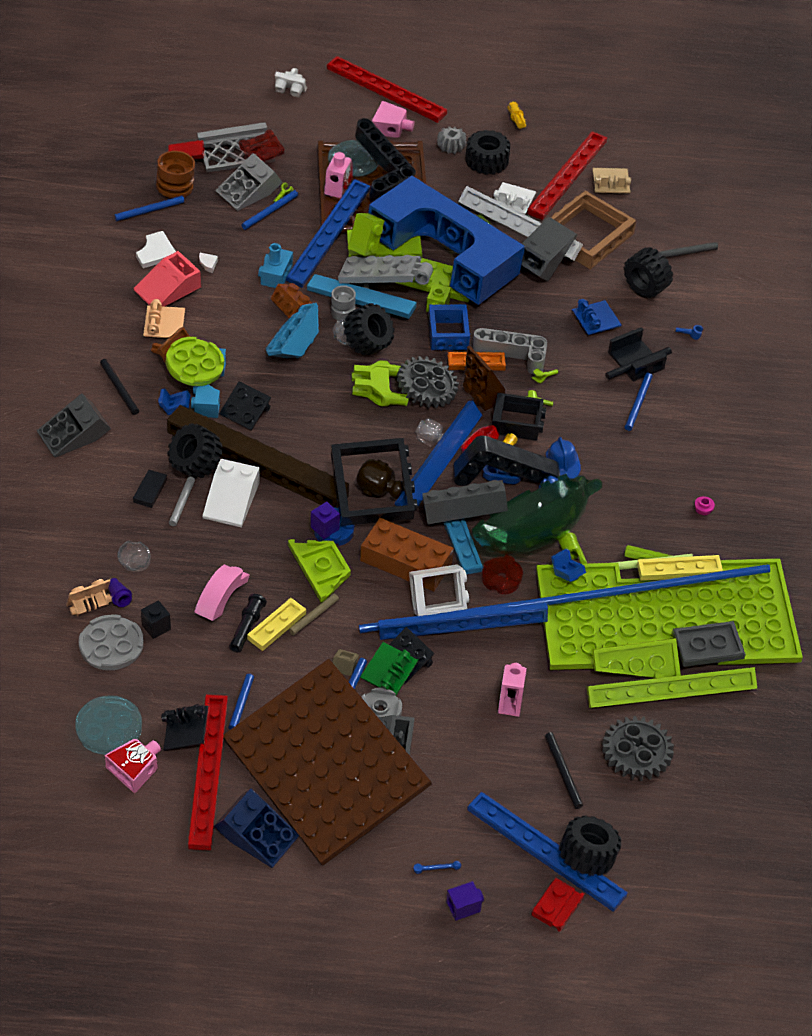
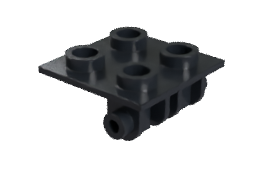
[219,381,271,431]
[389,627,435,684]
[161,704,208,751]

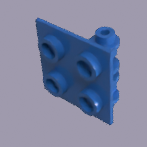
[572,299,622,335]

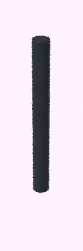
[605,347,672,380]
[100,359,139,415]
[545,732,583,809]

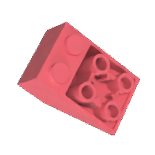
[133,251,201,307]

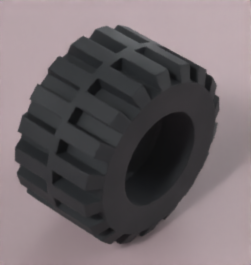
[465,130,511,175]
[623,247,673,298]
[343,303,395,355]
[167,423,222,479]
[559,815,622,876]

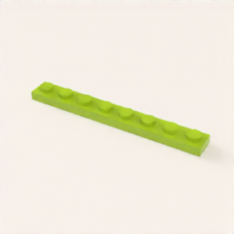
[586,667,757,708]

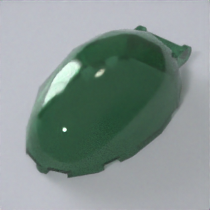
[472,474,603,556]

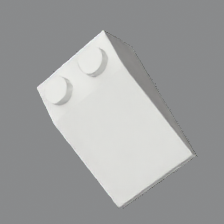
[203,459,260,527]

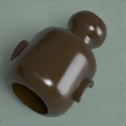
[356,459,404,499]

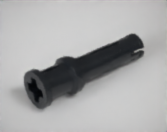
[229,593,267,653]

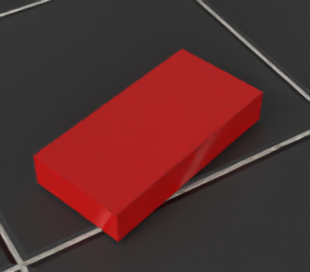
[169,140,204,159]

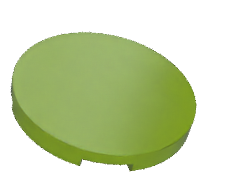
[165,337,224,386]

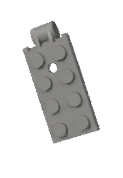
[338,255,433,285]

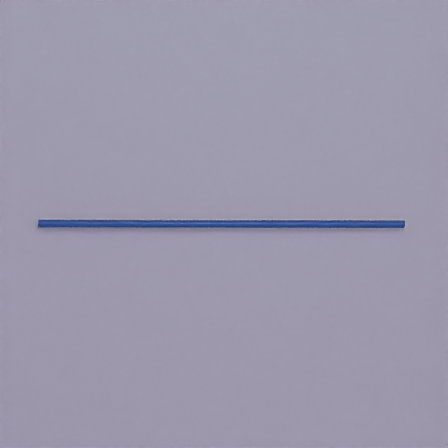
[359,564,770,633]

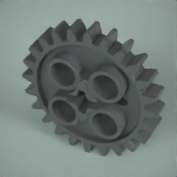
[396,356,459,408]
[602,716,674,781]

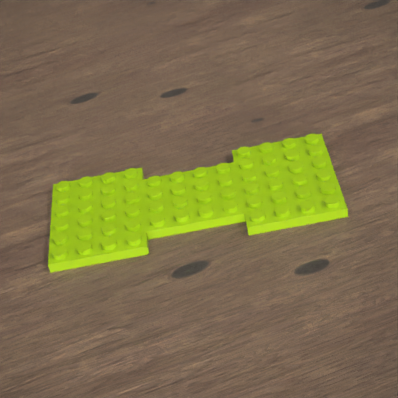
[536,559,803,670]

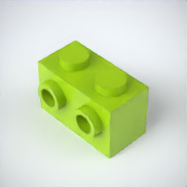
[348,213,385,256]

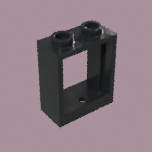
[492,393,546,440]

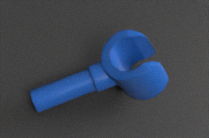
[676,325,703,340]

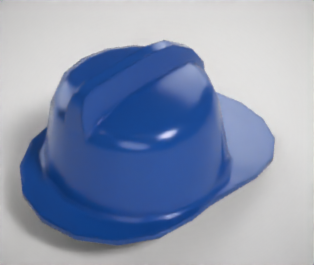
[546,437,581,480]

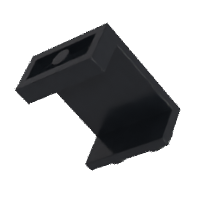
[608,327,667,382]

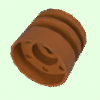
[156,151,195,198]

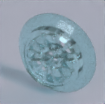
[328,140,378,176]

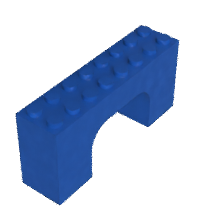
[368,176,525,305]

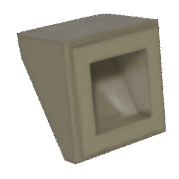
[333,649,359,676]

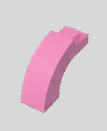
[195,564,249,621]

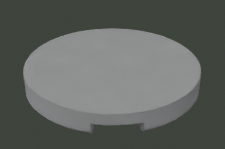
[79,615,144,670]

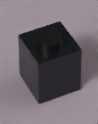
[141,600,171,639]

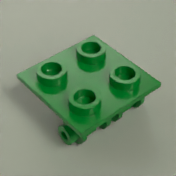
[360,642,418,696]

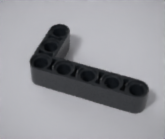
[355,118,416,202]
[453,435,561,486]

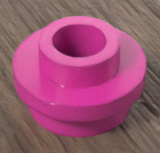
[694,496,715,515]

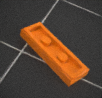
[447,352,506,371]

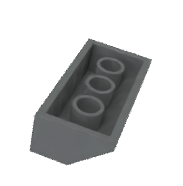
[422,480,508,524]

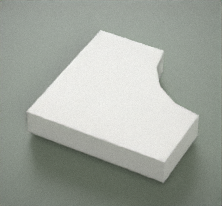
[136,231,176,268]

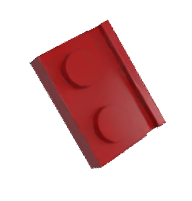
[531,878,584,932]

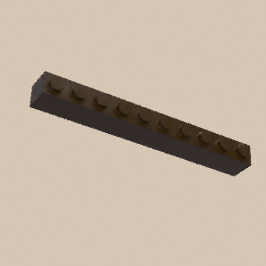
[167,405,349,508]

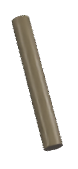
[289,594,339,636]

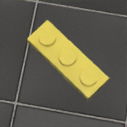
[247,598,306,651]

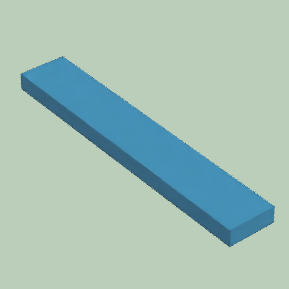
[307,274,416,319]

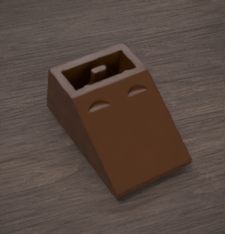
[463,345,505,411]

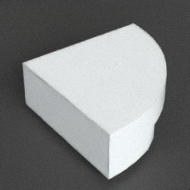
[199,253,218,273]

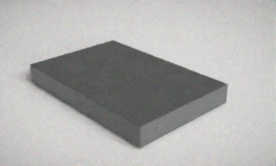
[672,621,746,667]

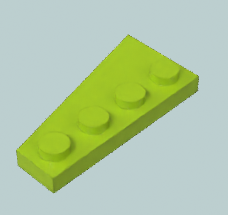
[591,638,681,678]

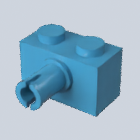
[258,243,293,288]

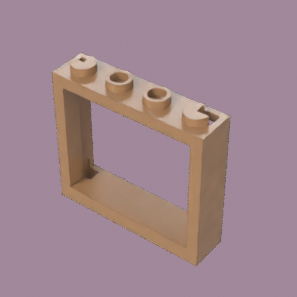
[551,190,636,270]

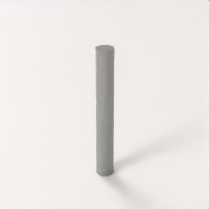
[169,477,195,526]

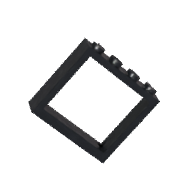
[331,438,418,526]

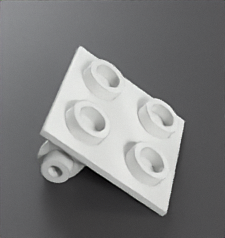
[494,182,536,215]

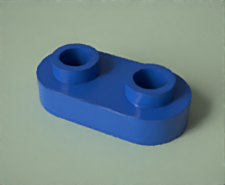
[482,465,522,484]

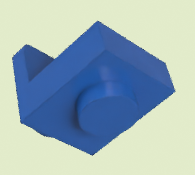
[158,388,191,415]
[551,549,586,582]

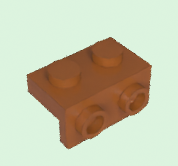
[271,283,312,318]

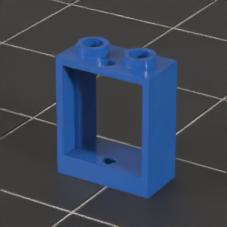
[428,304,470,350]

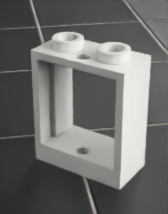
[409,565,469,616]

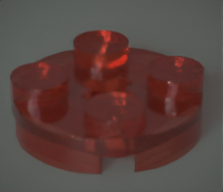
[481,555,523,594]

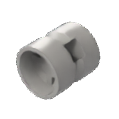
[331,286,356,321]

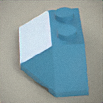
[266,303,319,358]

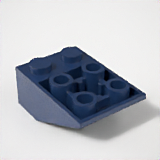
[214,788,299,868]

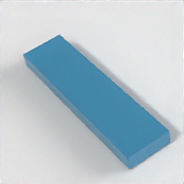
[443,518,483,575]

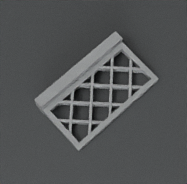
[197,122,275,172]

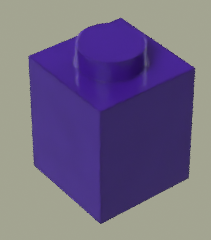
[311,502,340,539]
[446,881,484,921]

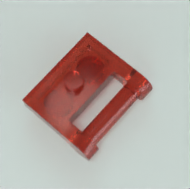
[238,129,285,162]

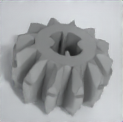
[437,126,466,154]

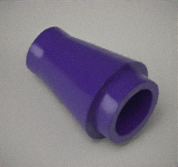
[108,578,132,607]

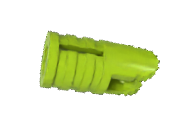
[558,533,587,564]

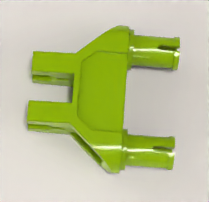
[351,360,408,407]

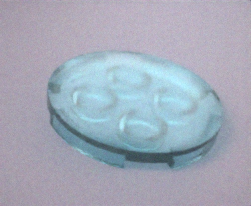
[75,696,142,754]

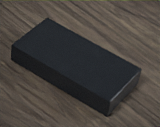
[133,470,167,508]

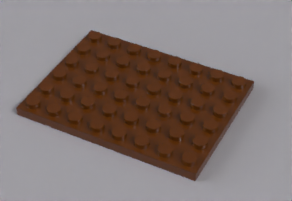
[224,659,432,866]

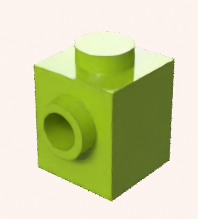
[426,283,451,312]

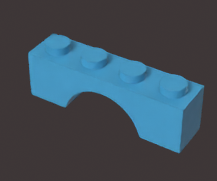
[191,348,226,418]

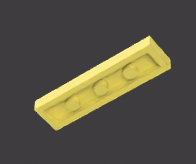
[637,555,723,581]

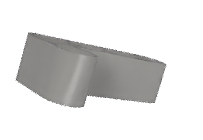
[473,328,547,375]

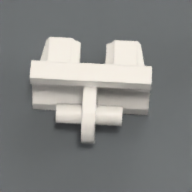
[275,68,307,97]

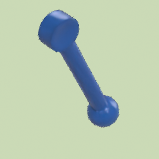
[414,861,461,874]

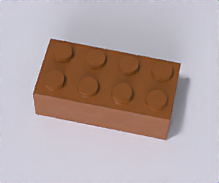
[360,518,454,592]

